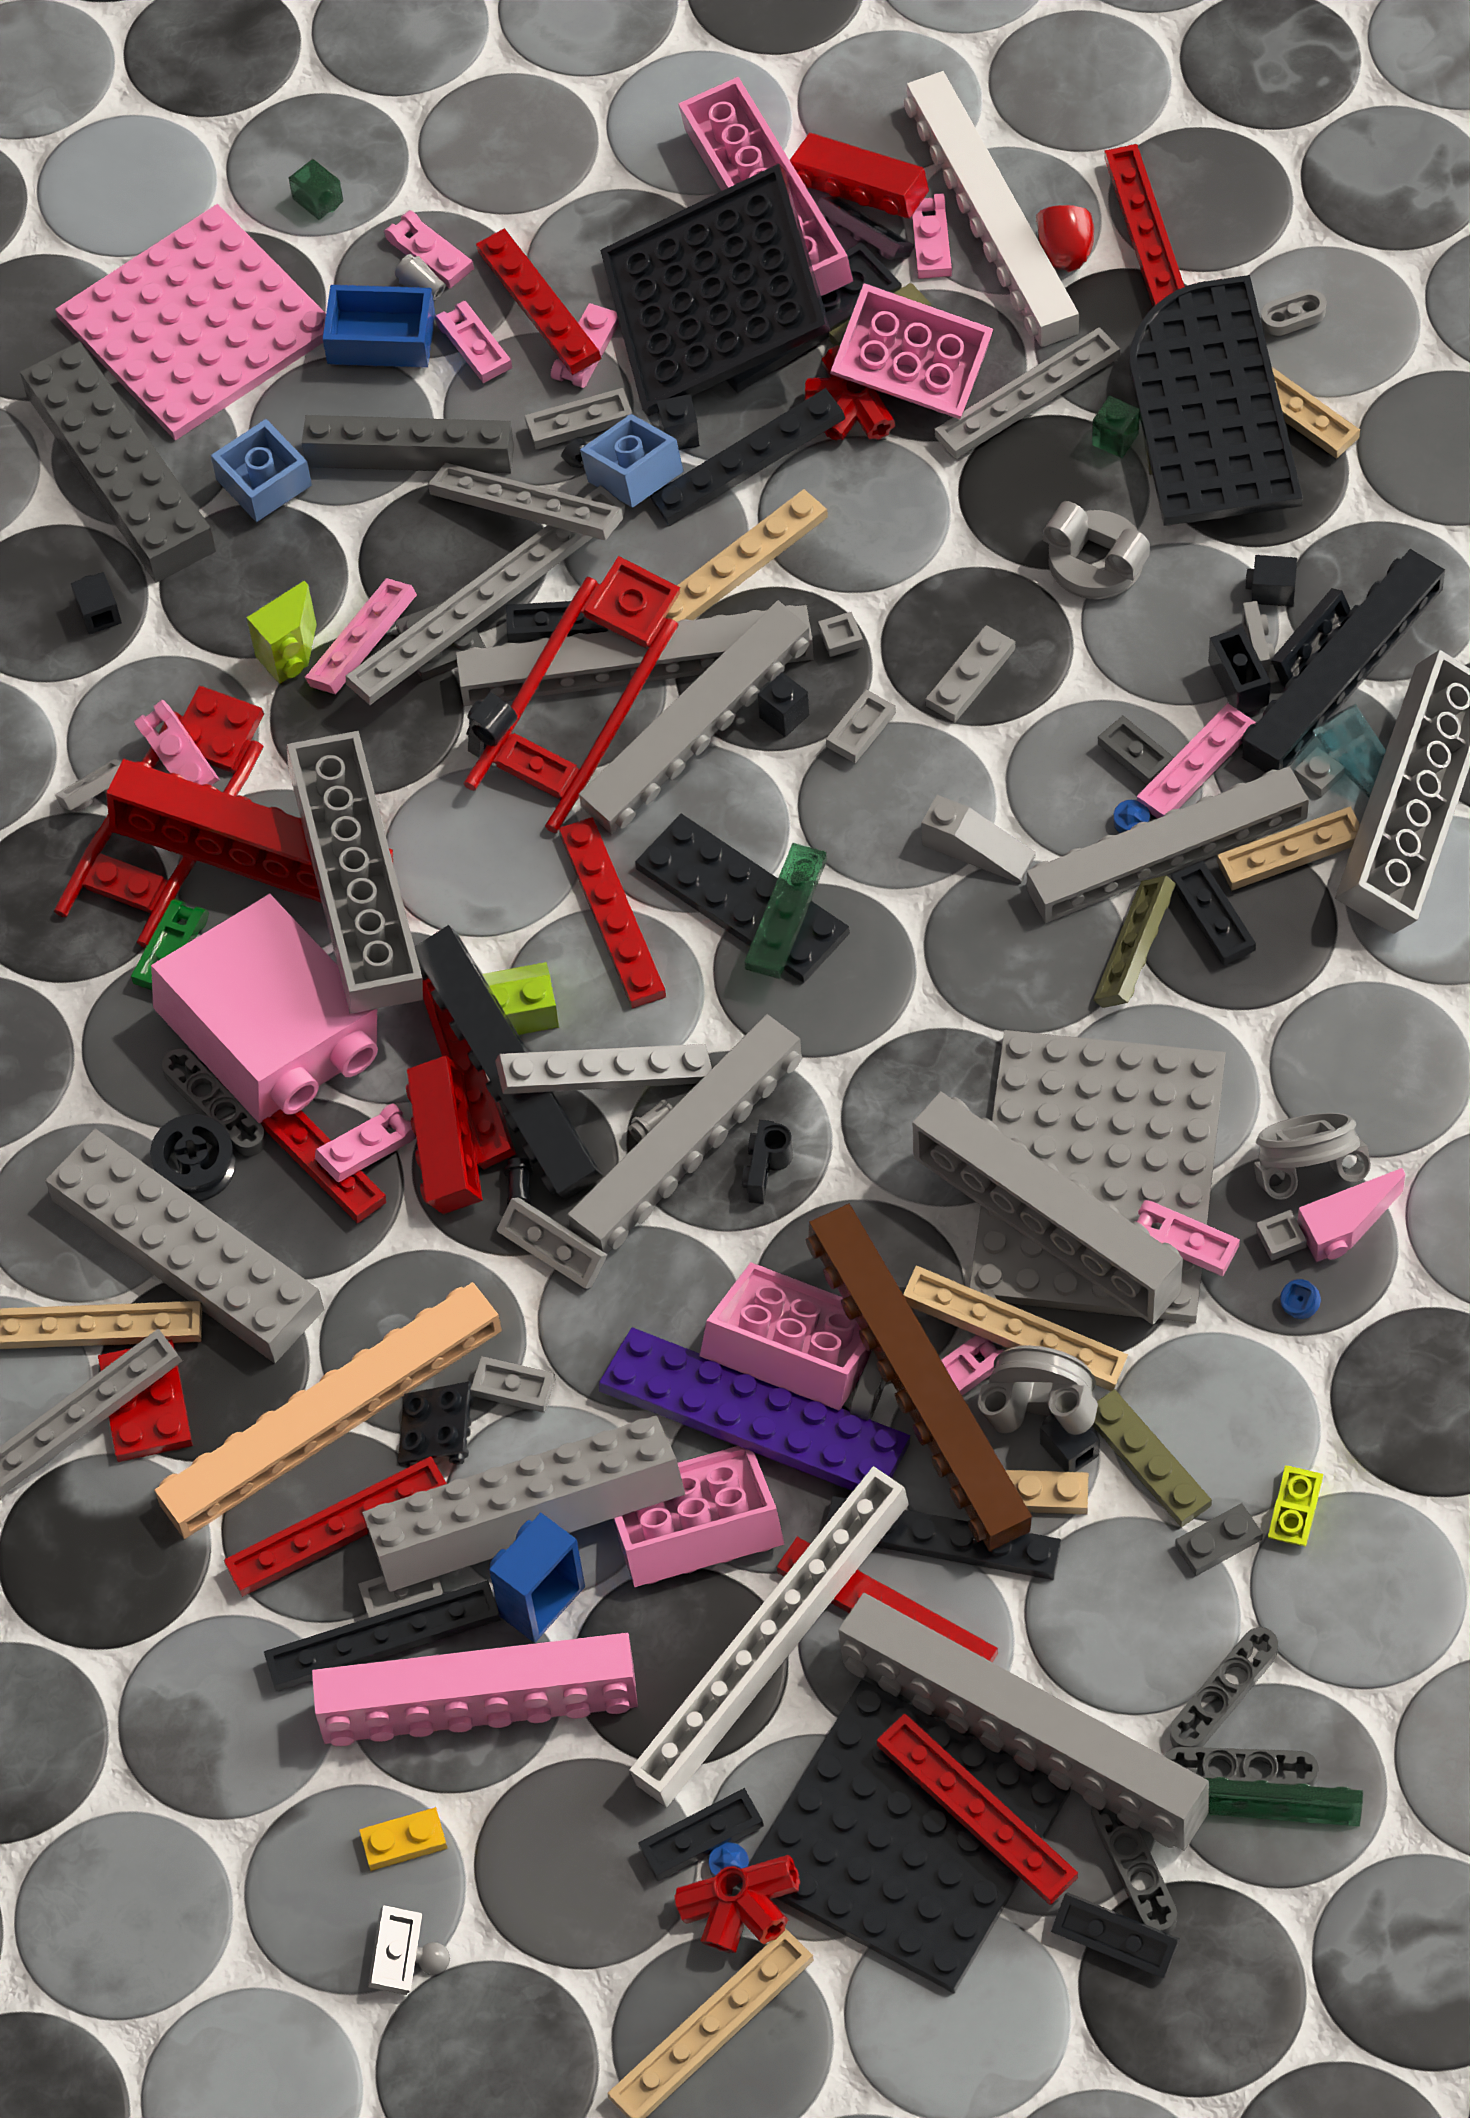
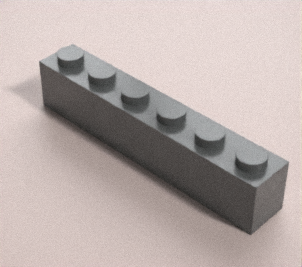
[302,415,514,473]

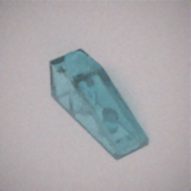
[1313,704,1386,798]

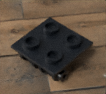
[398,1381,474,1465]

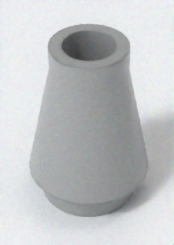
[394,254,446,300]

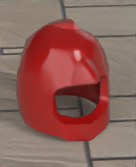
[1036,205,1094,273]

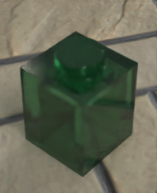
[288,159,344,220]
[1092,396,1140,458]

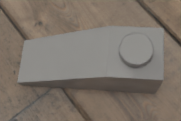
[921,795,1036,884]

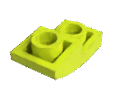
[1268,1465,1323,1547]

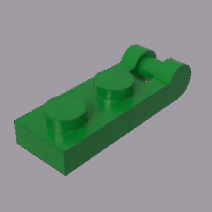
[131,899,209,990]

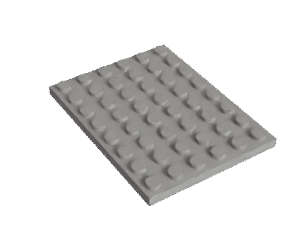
[970,1030,1226,1323]

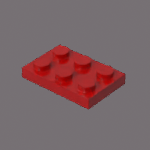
[98,1339,193,1462]

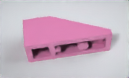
[1297,1168,1405,1262]

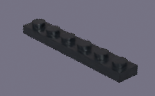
[650,388,845,526]
[826,1496,1061,1580]
[263,1580,501,1692]

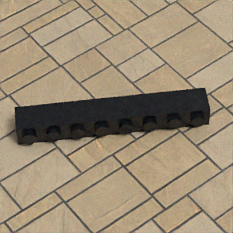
[1241,549,1445,773]
[414,925,603,1200]

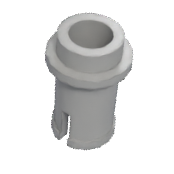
[628,1100,673,1143]

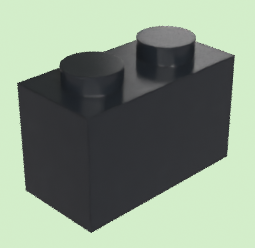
[1208,627,1271,714]

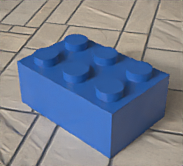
[323,285,435,367]
[489,1512,585,1643]

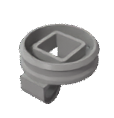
[1043,501,1150,599]
[1253,1113,1371,1200]
[978,1345,1098,1435]

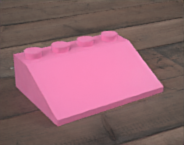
[830,283,993,419]
[700,1262,872,1410]
[613,1446,784,1587]

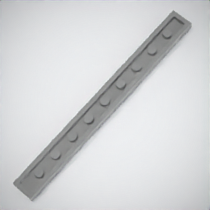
[346,485,625,705]

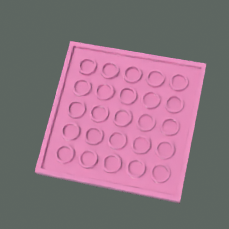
[55,204,326,441]

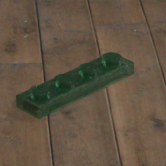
[744,843,827,979]
[1205,1777,1363,1826]

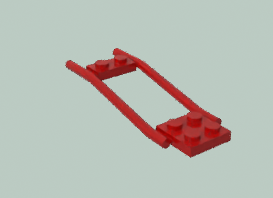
[463,556,681,833]
[54,685,264,948]

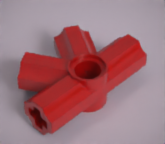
[805,345,895,441]
[674,1855,800,1953]

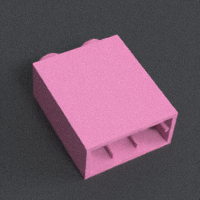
[151,894,378,1123]

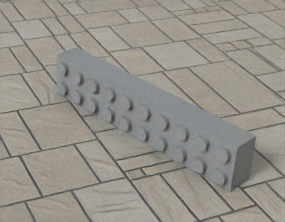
[838,1592,1209,1851]

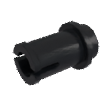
[504,1158,534,1205]

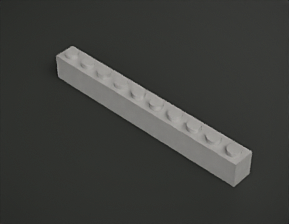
[456,605,814,706]

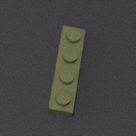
[1093,875,1176,1008]
[1092,1389,1212,1528]

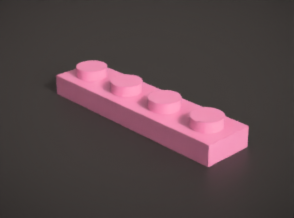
[305,578,417,694]
[1137,703,1256,818]

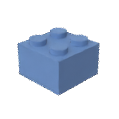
[580,414,684,508]
[211,419,312,522]

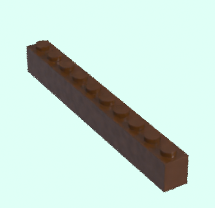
[806,1203,1032,1551]

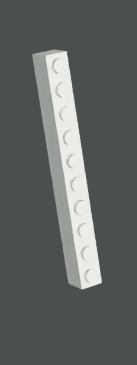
[903,71,1079,348]
[630,1466,909,1807]

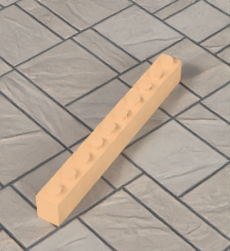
[154,1282,502,1540]

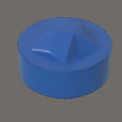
[1113,800,1150,833]
[1280,1279,1321,1319]
[709,1842,749,1877]

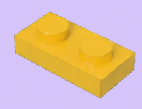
[359,1807,448,1871]

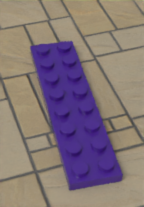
[599,1327,911,1491]

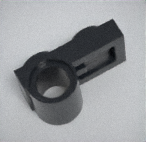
[466,692,517,758]
[742,1119,793,1204]

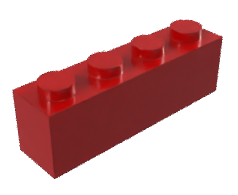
[790,132,929,219]
[406,1055,483,1214]

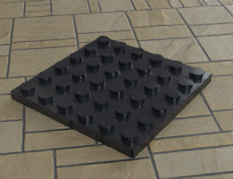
[600,164,831,416]
[748,1679,1071,1994]

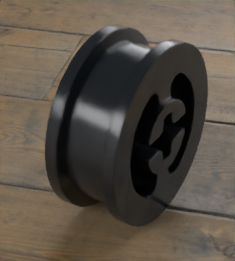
[150,1114,236,1202]

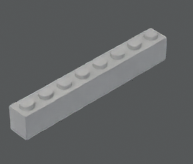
[579,600,809,834]
[1027,766,1309,923]
[568,1014,802,1254]

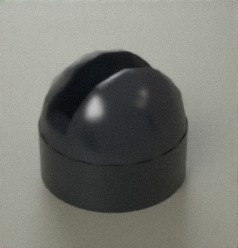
[561,437,587,468]

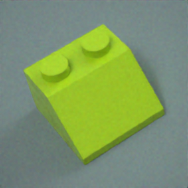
[246,581,317,684]
[482,962,559,1035]

